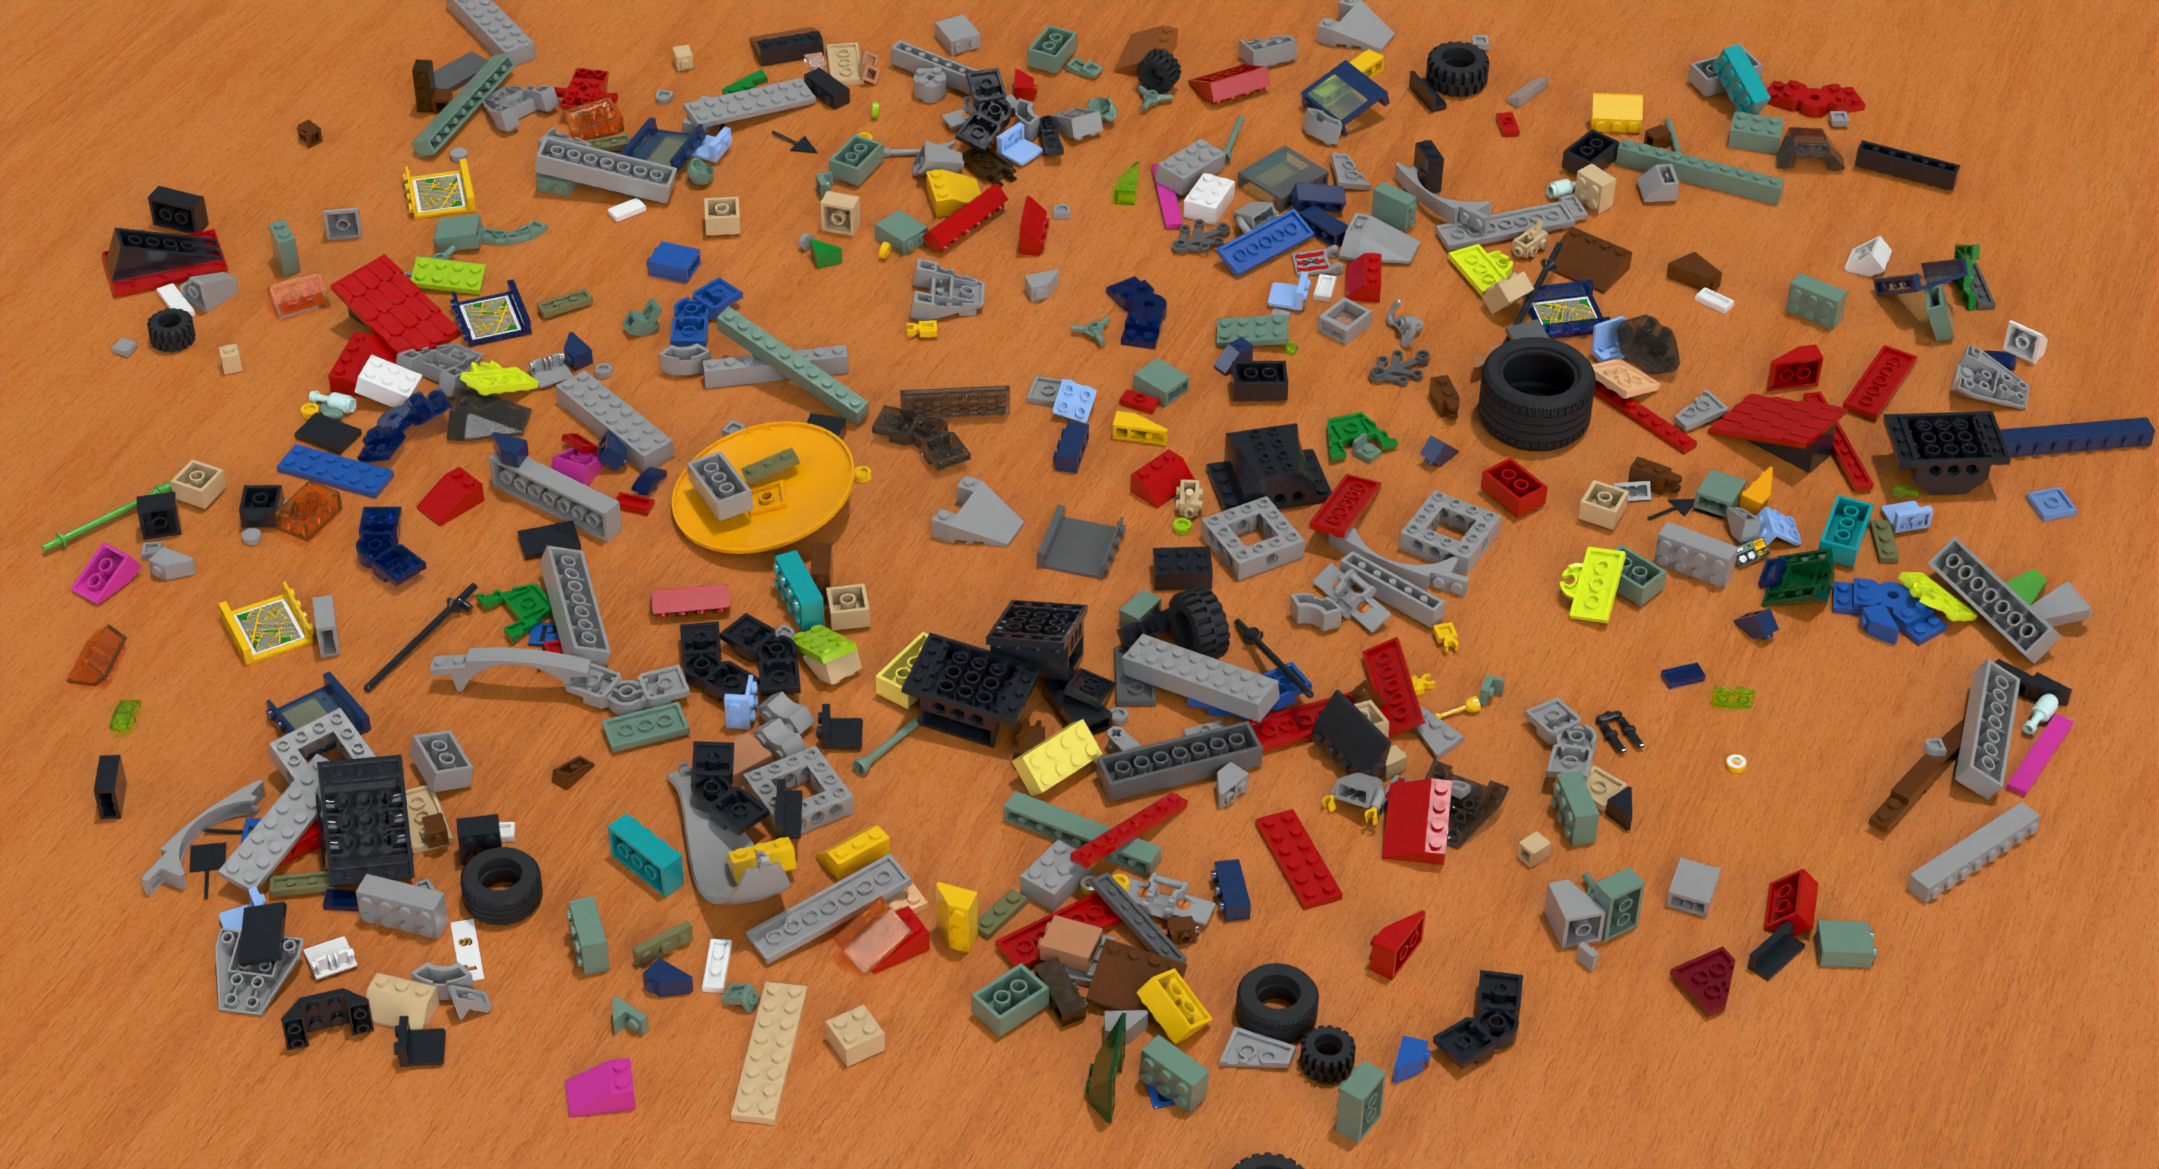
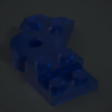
[1106,276,1167,350]
[357,388,452,463]
[356,507,427,586]

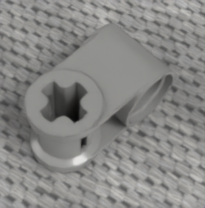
[1106,726,1141,753]

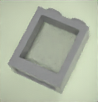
[1317,297,1372,345]

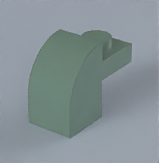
[622,298,662,336]

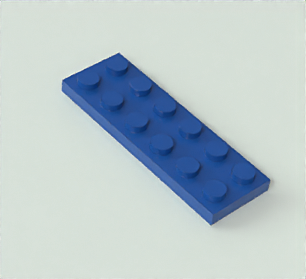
[1216,208,1315,277]
[277,444,394,499]

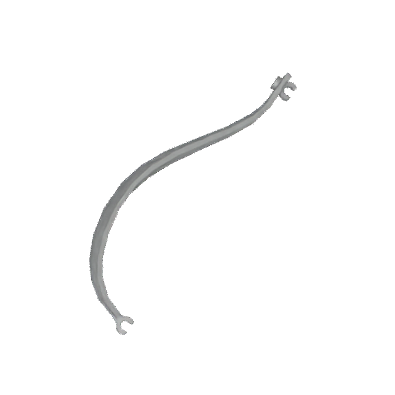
[667,762,791,905]

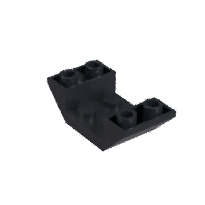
[281,988,374,1051]

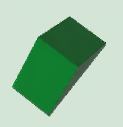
[810,239,843,268]

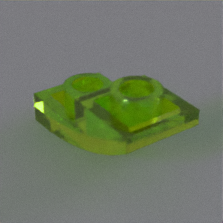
[1711,686,1755,709]
[109,699,142,732]

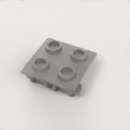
[528,352,573,388]

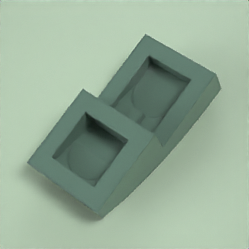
[1065,57,1103,78]

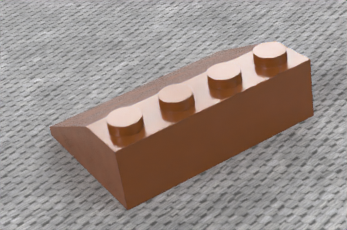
[1114,26,1178,76]

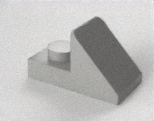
[448,984,492,1020]

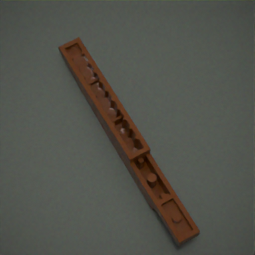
[1868,717,1966,833]

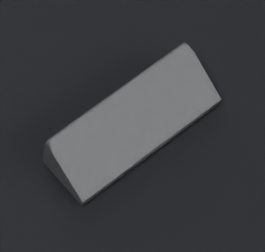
[1505,77,1548,107]

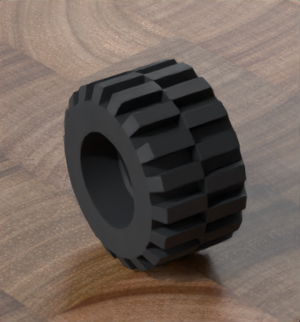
[1136,49,1182,94]
[147,308,196,353]
[1300,1025,1356,1084]

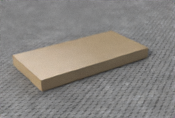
[826,42,864,85]
[406,785,454,854]

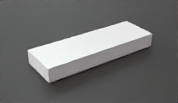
[157,283,195,316]
[702,939,732,993]

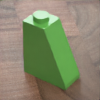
[2006,569,2047,606]

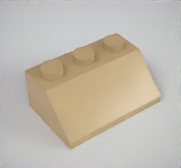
[366,973,439,1030]

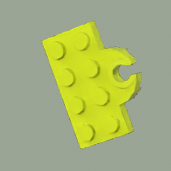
[1448,244,1513,296]
[460,360,539,396]
[1560,547,1626,624]
[1898,572,1979,622]

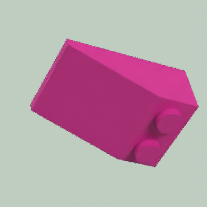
[551,447,605,485]
[70,542,141,605]
[566,1058,636,1117]

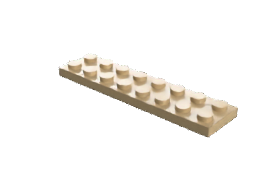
[731,982,808,1125]

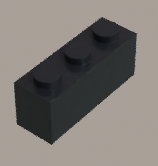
[804,67,850,110]

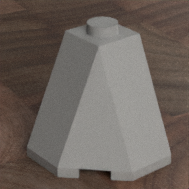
[912,140,964,176]
[180,272,238,313]
[2031,581,2093,627]

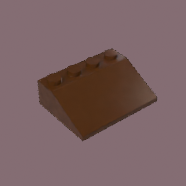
[1551,227,1632,294]
[1086,938,1188,1025]

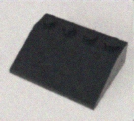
[750,27,824,66]
[1311,690,1392,779]

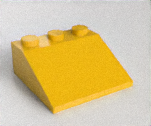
[926,169,981,218]

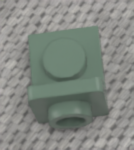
[816,171,833,199]
[1352,433,1381,464]
[1479,674,1505,706]
[721,983,760,1013]

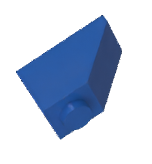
[1859,604,1899,644]
[1393,1036,1431,1083]

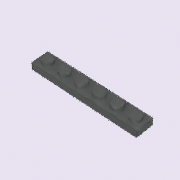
[1090,872,1187,963]

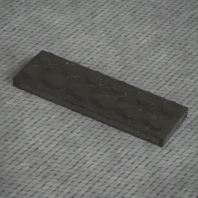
[900,385,1010,419]

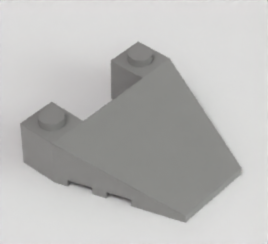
[1317,0,1395,52]
[481,85,559,132]
[910,258,985,321]
[396,343,484,398]
[932,475,1024,547]

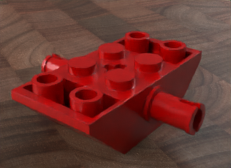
[553,68,618,116]

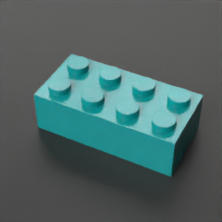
[1712,43,1771,115]
[1818,495,1874,567]
[773,550,825,632]
[607,813,684,898]

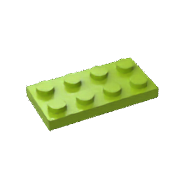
[411,256,486,295]
[791,625,858,664]

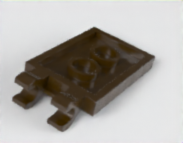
[962,147,1017,187]

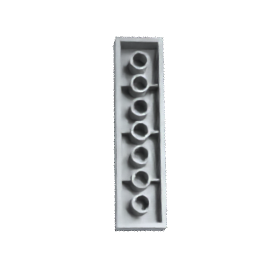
[447,0,536,66]
[535,136,677,204]
[555,370,675,473]
[489,452,622,542]
[1928,536,2062,664]
[540,546,611,667]
[1122,634,1280,723]
[1955,659,2020,800]

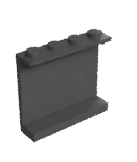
[1037,504,1126,580]

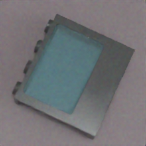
[1237,146,1329,212]

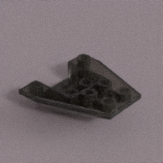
[1776,127,1845,171]
[1617,314,1680,375]
[447,388,532,441]
[1425,760,1509,849]

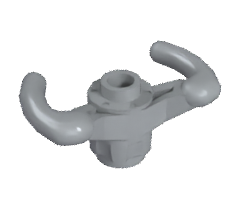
[1386,299,1423,348]

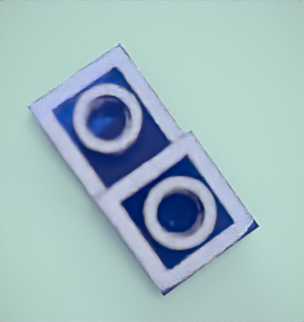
[1984,351,2017,371]
[631,467,667,495]

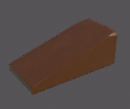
[552,756,595,790]

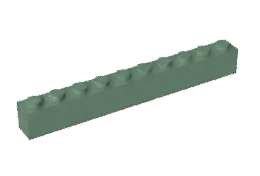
[412,53,516,157]
[1616,139,1785,205]
[717,306,869,426]

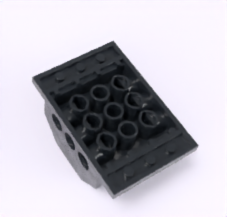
[1883,411,2011,495]
[1206,423,1332,511]
[986,600,1088,681]
[901,633,1042,748]
[315,754,415,887]

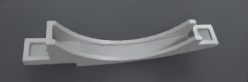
[1395,162,1491,234]
[1328,528,1469,596]
[430,647,592,692]
[141,780,266,896]

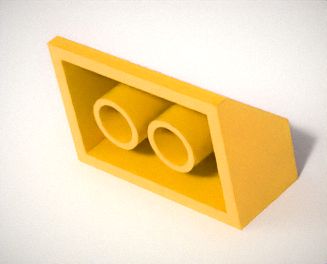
[1590,93,1643,133]
[816,825,890,881]
[726,837,797,884]
[936,882,978,953]
[1136,968,1213,1044]

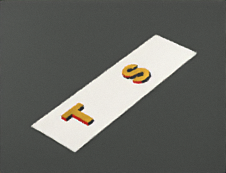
[451,918,484,981]

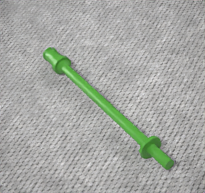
[41,480,172,552]

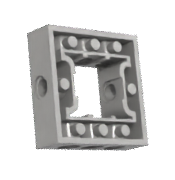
[1399,490,1502,576]
[1201,496,1305,581]
[269,708,376,785]
[743,746,854,835]

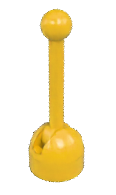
[1434,696,1481,719]

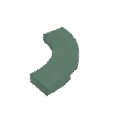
[481,220,548,245]

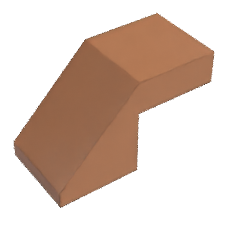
[858,50,881,85]
[1473,346,1497,381]

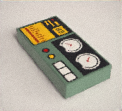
[1735,537,1771,568]

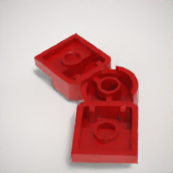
[1767,80,1866,118]

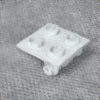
[304,936,358,980]

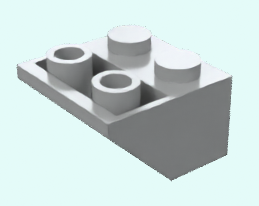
[1637,164,1679,202]

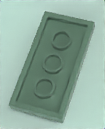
[1217,314,1289,348]
[601,702,690,753]

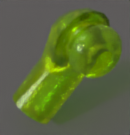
[1279,338,1298,355]
[1892,485,1920,499]

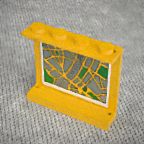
[403,158,476,220]
[218,582,315,665]

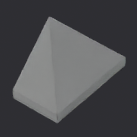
[1613,481,1651,501]

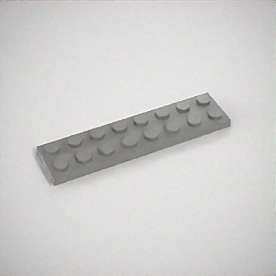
[683,78,816,128]
[1435,201,1575,251]
[218,754,330,892]
[746,854,913,964]

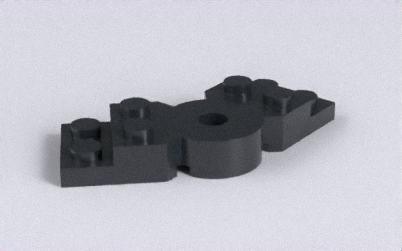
[955,68,1012,154]
[720,613,801,696]
[680,621,760,702]
[691,741,769,836]
[1433,970,1523,1069]

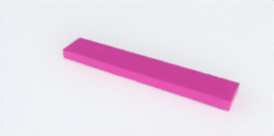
[1152,164,1183,229]
[2006,714,2074,797]

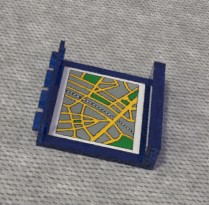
[450,279,532,347]
[1523,280,1611,339]

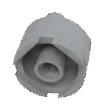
[914,67,947,103]

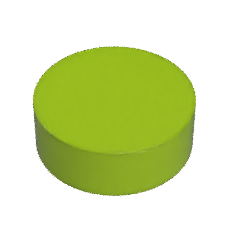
[871,102,880,119]
[1173,518,1192,535]

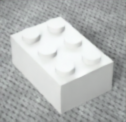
[1183,173,1235,225]
[355,355,422,413]

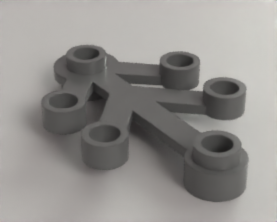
[1172,219,1230,255]
[1369,350,1430,387]

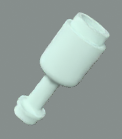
[1546,179,1576,199]
[309,391,356,413]
[2023,694,2058,734]

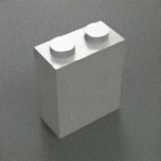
[935,14,981,55]
[312,595,341,658]
[1666,858,1721,917]

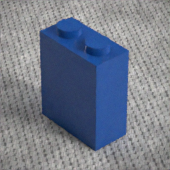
[647,241,701,283]

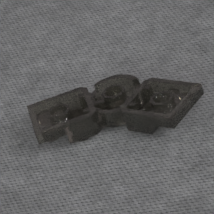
[872,405,971,470]

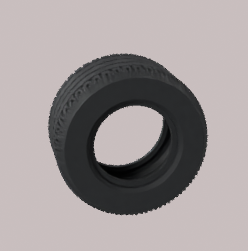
[1478,337,1596,451]

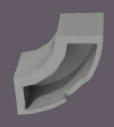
[1015,98,1040,141]
[1302,107,1342,145]
[659,343,711,376]
[1289,593,1342,631]
[757,692,815,734]
[752,718,807,761]
[411,962,474,1000]

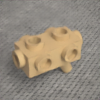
[1512,220,1548,259]
[1176,480,1203,518]

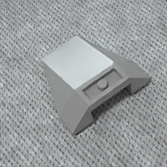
[1339,213,1420,264]
[1950,344,2030,410]
[215,928,304,1016]

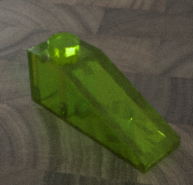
[1112,161,1140,205]

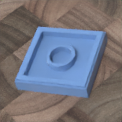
[2026,487,2078,522]

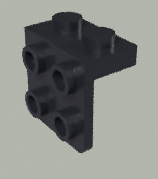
[817,704,863,749]
[394,1016,446,1067]

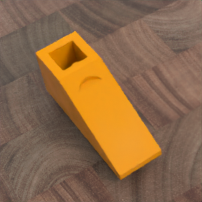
[1739,466,1773,516]

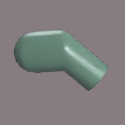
[319,403,343,420]

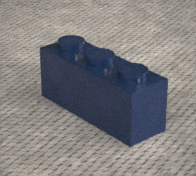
[1290,183,1347,213]
[1299,205,1348,248]
[1053,421,1089,473]
[1211,859,1251,922]

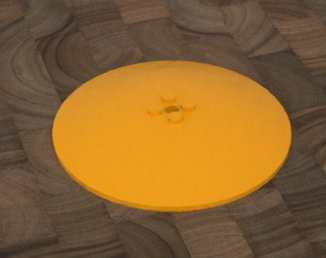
[672,421,855,554]

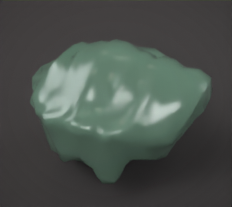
[1088,97,1117,122]
[687,157,715,186]

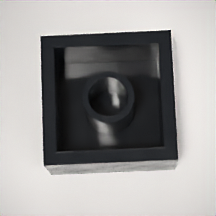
[239,485,285,528]
[136,492,182,540]
[456,814,502,865]

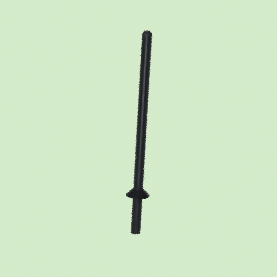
[1502,242,1563,345]
[364,583,478,692]
[1234,619,1314,699]

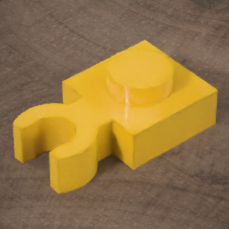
[906,320,937,338]
[1433,622,1459,652]
[1411,674,1435,695]

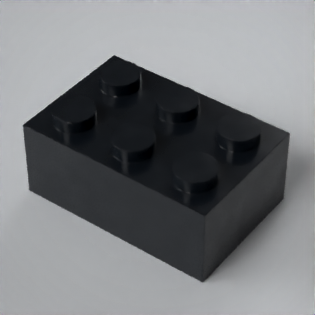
[1562,129,1620,175]
[148,186,209,234]
[1231,361,1288,401]
[1152,546,1213,591]

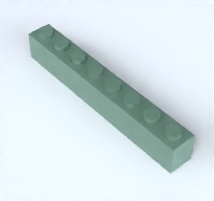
[1004,791,1161,877]

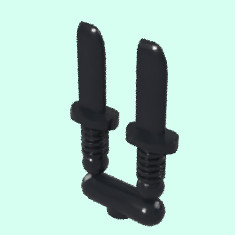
[1596,710,1645,753]

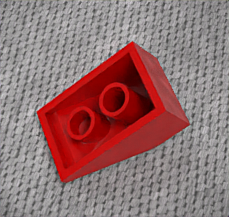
[1766,344,1823,392]
[416,467,485,526]
[854,905,930,974]
[1369,910,1426,980]

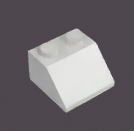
[1844,236,1892,277]
[2003,320,2048,364]

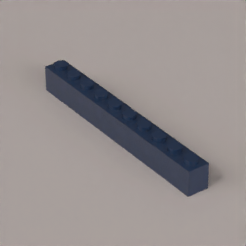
[2000,417,2155,457]

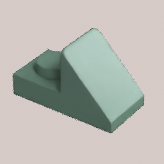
[613,996,649,1035]

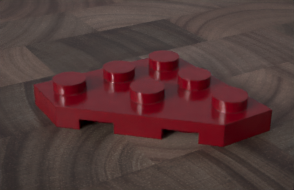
[1670,946,1735,1017]

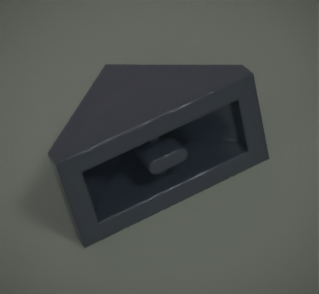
[1605,787,1632,830]

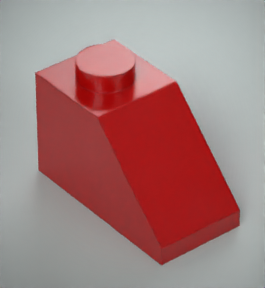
[1014,69,1037,101]

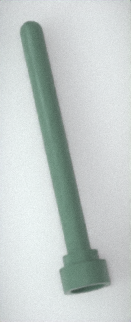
[1221,115,1245,164]
[1665,118,1682,154]
[852,716,919,775]

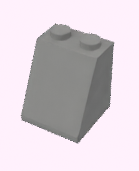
[1544,879,1606,948]

